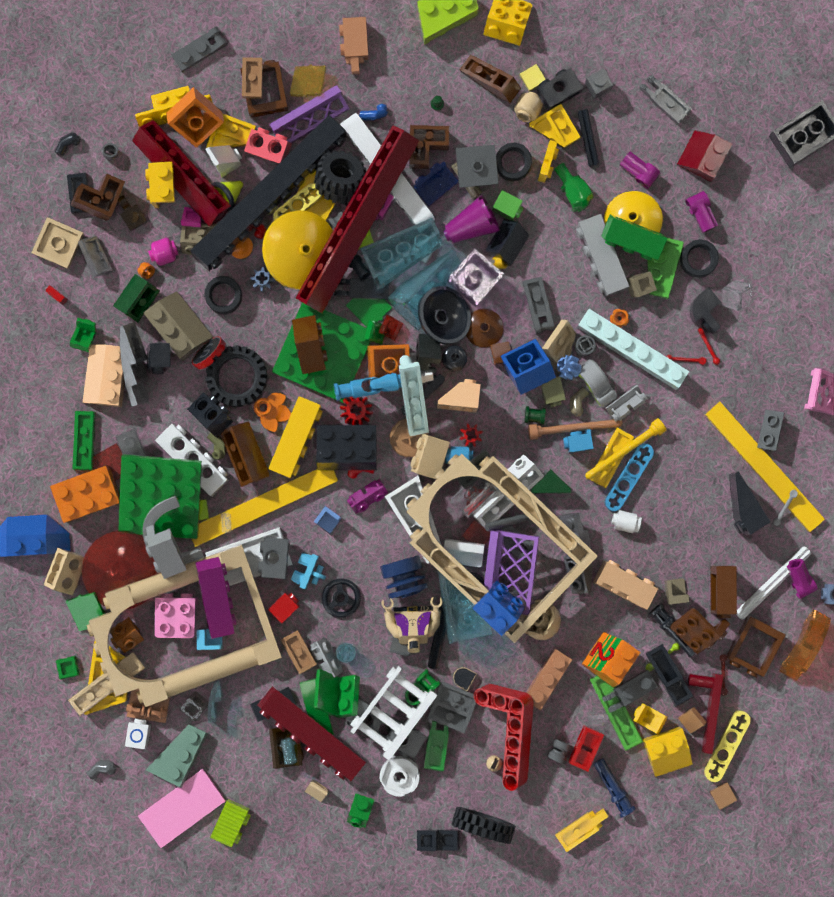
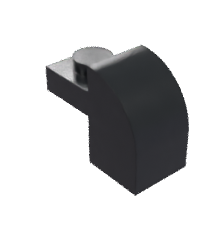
[690,287,721,334]

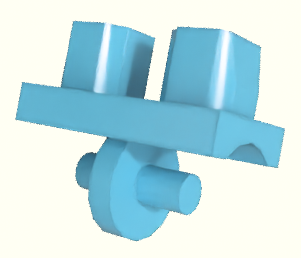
[291,553,326,589]

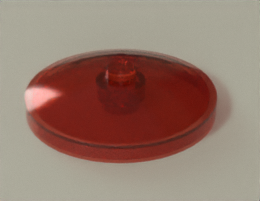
[82,531,161,610]

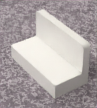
[444,539,485,567]

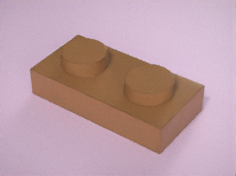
[242,57,263,98]
[281,630,317,674]

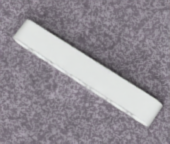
[340,113,435,231]

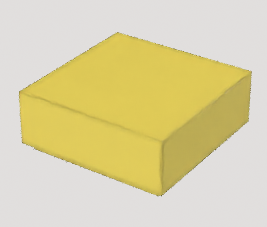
[520,64,546,92]

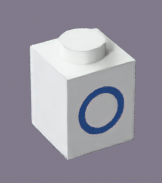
[125,718,151,749]

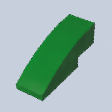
[299,678,334,735]

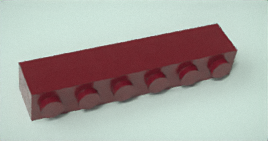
[132,120,231,227]
[258,686,366,781]

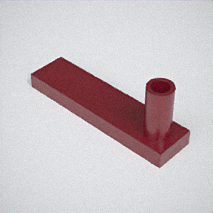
[688,673,723,754]

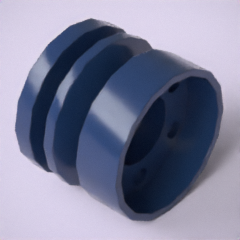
[380,555,429,599]

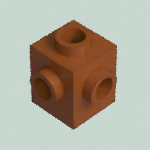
[110,617,144,653]

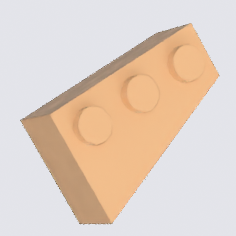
[593,560,658,610]

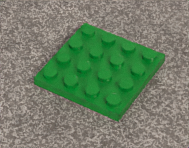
[272,302,371,403]
[118,454,202,539]

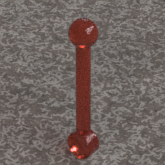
[719,654,728,696]

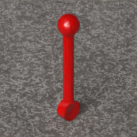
[697,328,720,365]
[666,355,706,365]

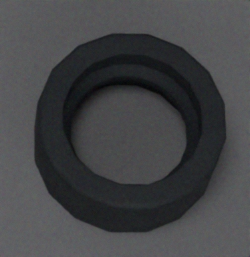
[496,142,532,182]
[680,239,719,278]
[204,276,243,314]

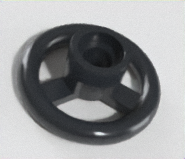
[322,578,361,618]

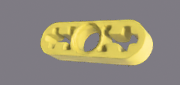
[273,183,322,220]

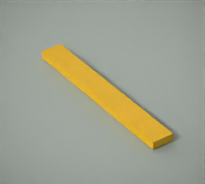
[705,402,825,532]
[192,469,338,547]

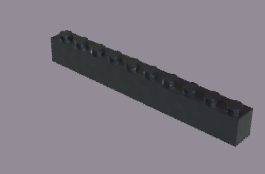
[190,115,346,272]

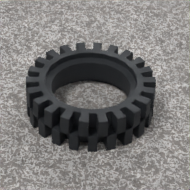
[205,345,268,407]
[451,807,516,844]

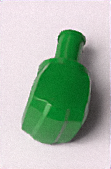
[554,163,594,212]

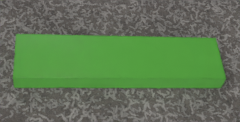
[590,676,643,751]

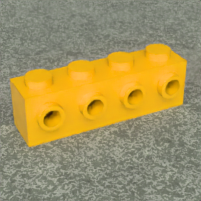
[268,396,323,479]

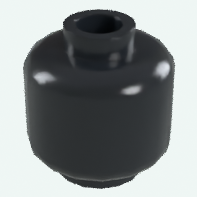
[442,346,468,372]

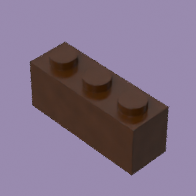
[221,421,270,487]

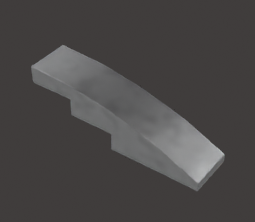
[120,322,149,406]

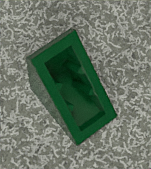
[530,469,571,494]

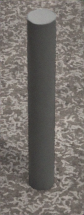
[485,514,530,531]

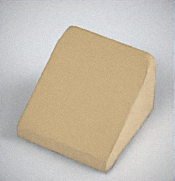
[305,779,329,802]

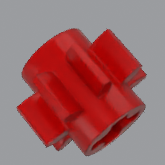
[459,424,483,447]

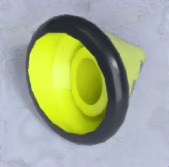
[212,181,243,211]

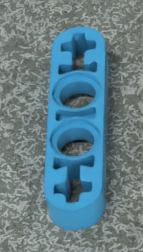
[605,443,654,511]

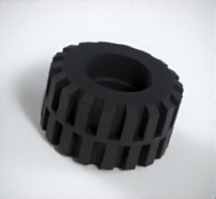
[314,151,366,204]

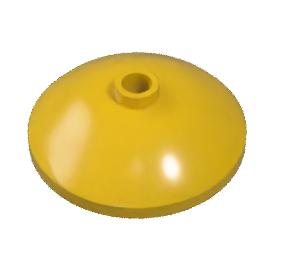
[604,191,663,247]

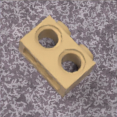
[44,548,87,595]

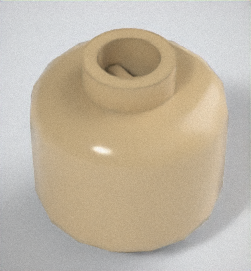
[514,92,543,122]

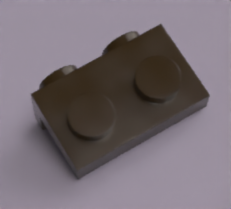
[269,727,304,769]

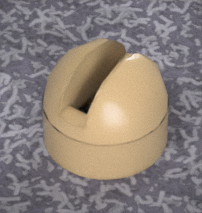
[486,755,502,772]

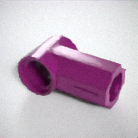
[619,151,661,189]
[685,191,718,233]
[786,559,818,599]

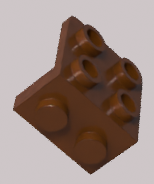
[671,608,730,655]

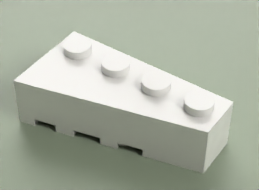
[385,476,441,564]

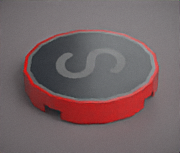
[192,336,226,369]

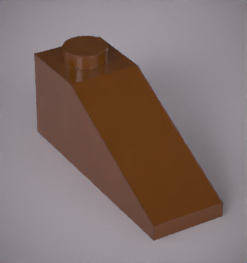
[459,54,521,104]

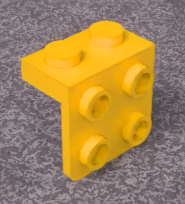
[483,0,532,46]
[145,162,175,208]

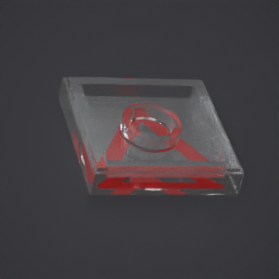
[450,478,496,518]

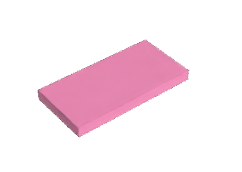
[138,769,226,848]

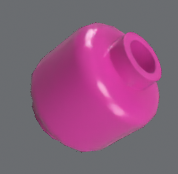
[148,237,179,266]

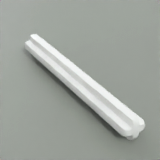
[736,547,811,620]

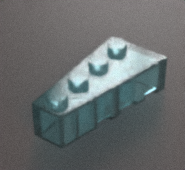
[360,218,443,290]

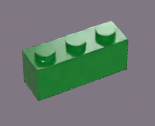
[601,214,668,261]

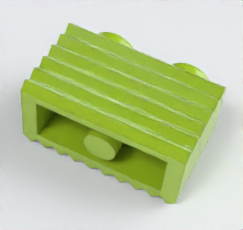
[210,799,251,848]

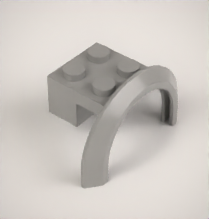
[143,496,204,579]

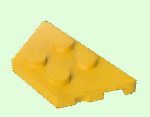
[84,641,128,715]

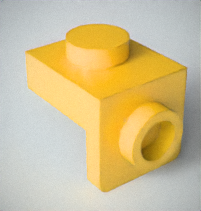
[633,703,668,735]

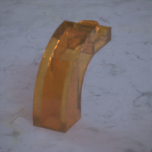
[779,609,831,681]

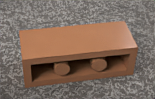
[526,648,572,710]

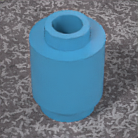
[445,446,473,464]

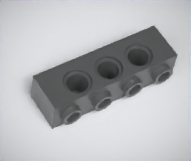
[345,698,426,759]

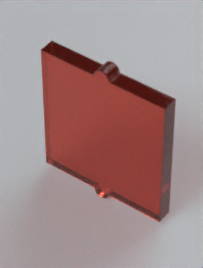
[93,443,123,481]

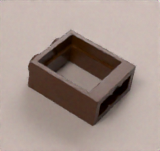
[240,60,288,118]
[710,566,737,618]
[726,616,785,678]

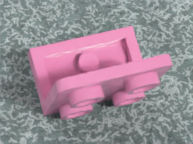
[155,593,198,638]

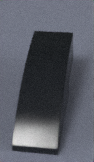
[646,644,693,707]

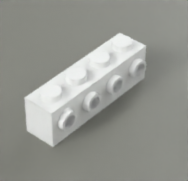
[466,455,544,528]

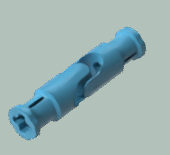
[334,373,402,401]

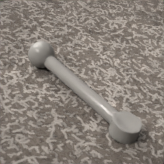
[773,490,798,526]

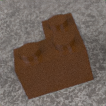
[409,125,449,169]
[71,174,125,221]
[292,315,328,374]

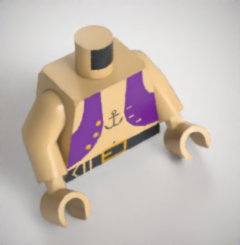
[381,596,443,653]

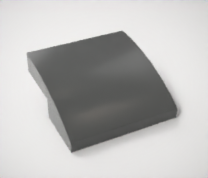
[428,681,476,733]

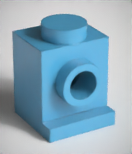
[563,429,593,453]

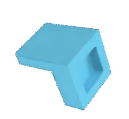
[197,629,223,650]

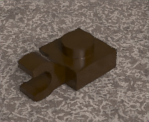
[118,195,147,231]

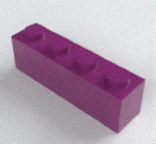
[195,557,237,639]

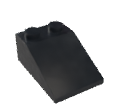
[729,471,771,535]

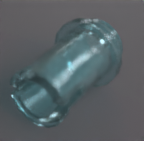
[280,738,297,764]

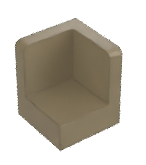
[626,272,657,297]
[664,578,689,604]

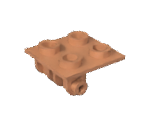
[126,678,170,723]

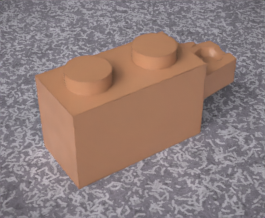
[339,17,369,75]

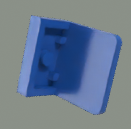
[472,581,524,636]

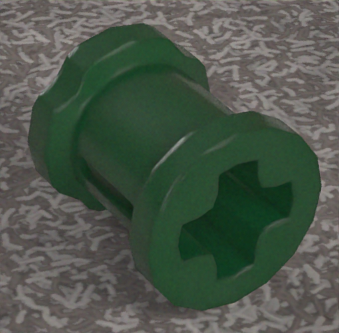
[524,406,546,425]

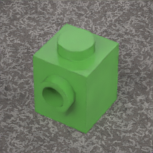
[492,190,524,221]

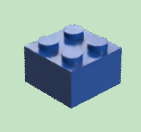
[501,339,556,395]

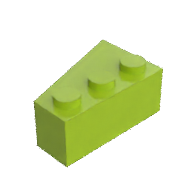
[417,0,478,45]

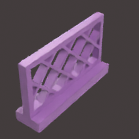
[484,529,540,615]

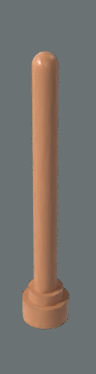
[528,420,622,440]

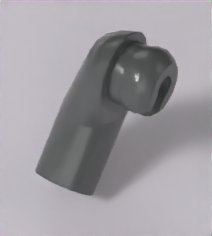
[86,760,117,780]

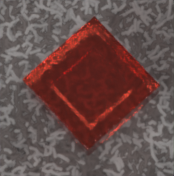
[379,315,403,341]

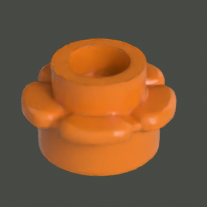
[610,309,629,328]

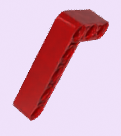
[474,684,534,791]

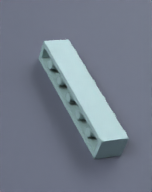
[577,309,689,390]

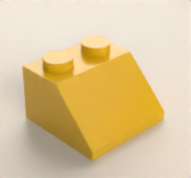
[642,726,693,777]

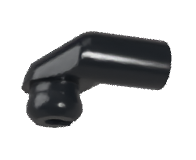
[54,132,81,156]

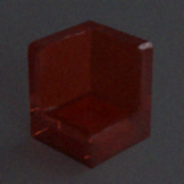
[462,520,490,544]

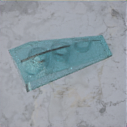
[388,249,462,331]
[438,571,492,644]

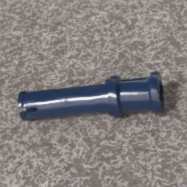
[593,758,636,818]

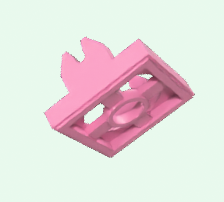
[804,368,834,415]

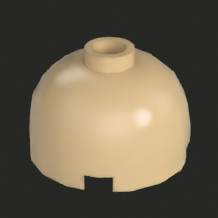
[520,599,561,640]

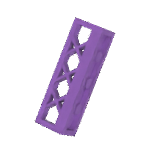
[270,85,349,145]

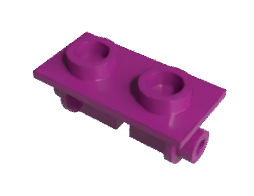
[347,479,388,514]

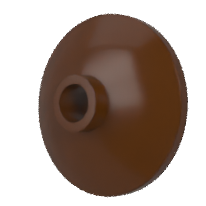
[466,309,504,348]

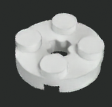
[380,756,420,797]

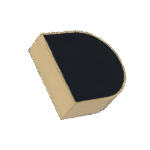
[453,667,477,691]

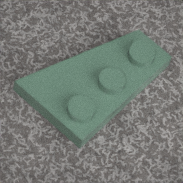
[146,724,208,788]

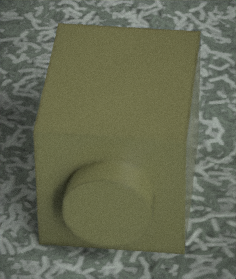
[540,377,566,408]

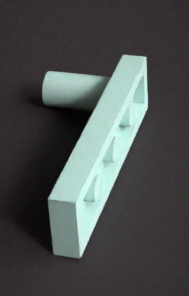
[399,355,429,436]

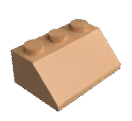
[83,345,125,407]
[437,379,480,412]

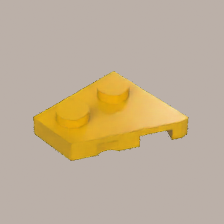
[529,104,581,148]
[206,113,256,148]
[538,140,559,183]

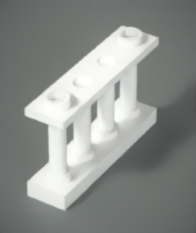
[350,666,437,760]

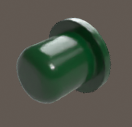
[431,96,444,110]

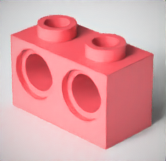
[244,127,292,164]

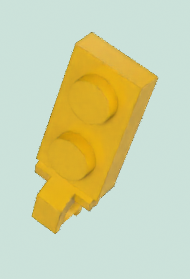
[555,808,609,852]

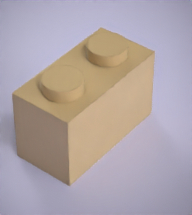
[411,434,450,479]

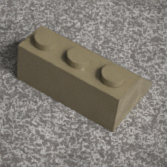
[144,291,213,361]

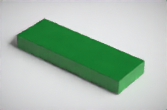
[72,411,96,470]

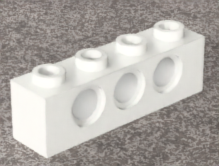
[155,424,229,497]

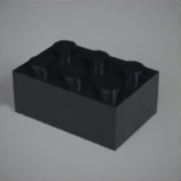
[769,100,834,168]
[316,425,377,470]

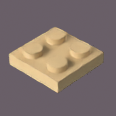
[31,217,84,269]

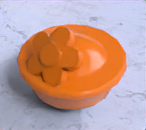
[232,238,253,259]

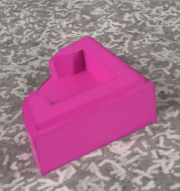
[181,207,201,227]

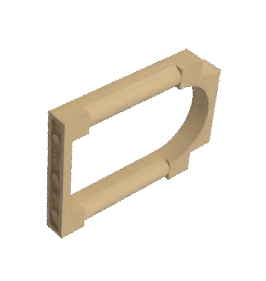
[406,454,598,643]
[87,544,282,707]

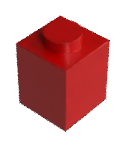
[268,592,300,623]

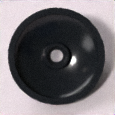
[418,286,471,344]

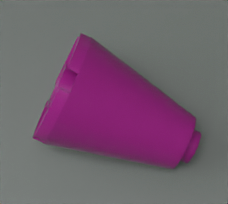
[443,195,500,243]

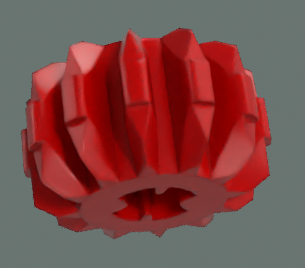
[340,397,373,425]

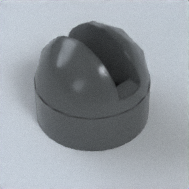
[102,143,118,160]

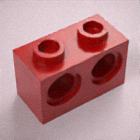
[568,725,604,772]

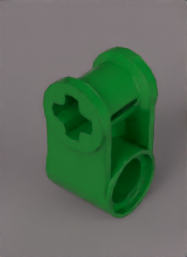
[405,669,441,705]

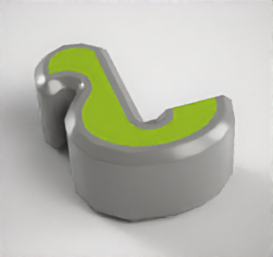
[578,359,618,408]

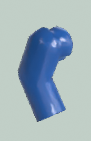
[359,104,388,121]

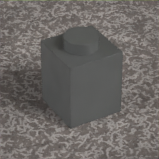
[585,68,613,99]

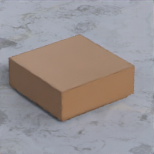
[678,707,706,734]
[709,782,737,810]

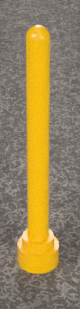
[585,418,667,480]

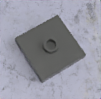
[455,144,499,188]

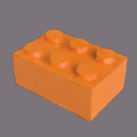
[50,466,120,523]

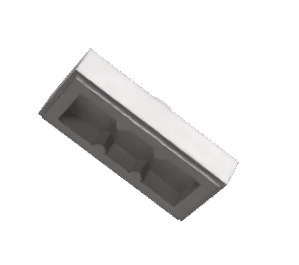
[78,236,113,277]

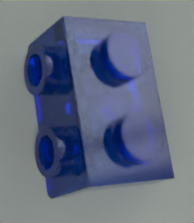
[414,161,459,207]

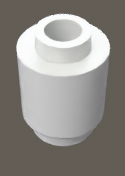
[611,510,642,533]

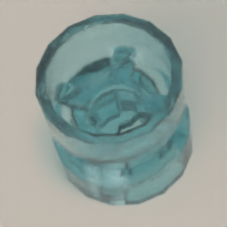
[336,642,356,663]

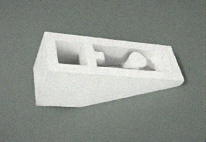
[205,145,242,178]

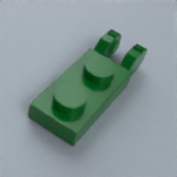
[424,720,449,771]

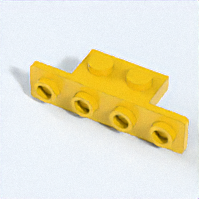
[135,86,213,127]

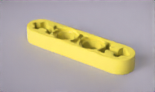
[704,710,750,782]

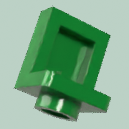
[70,318,96,352]
[347,794,374,828]

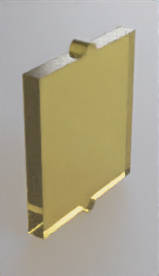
[290,64,326,98]

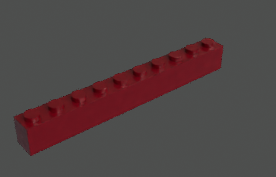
[296,126,419,313]

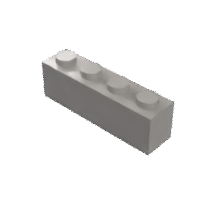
[576,214,629,297]

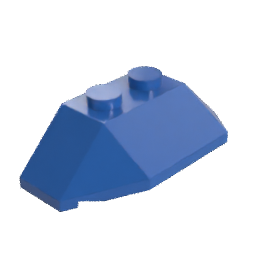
[0,514,71,557]

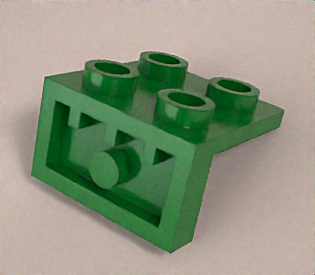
[314,669,360,718]

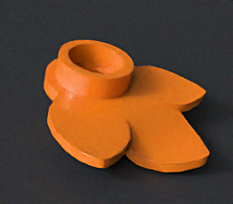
[254,393,291,432]

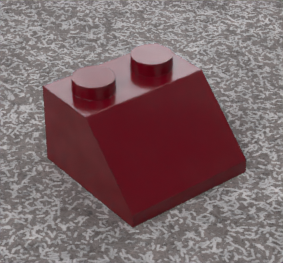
[677,130,732,182]

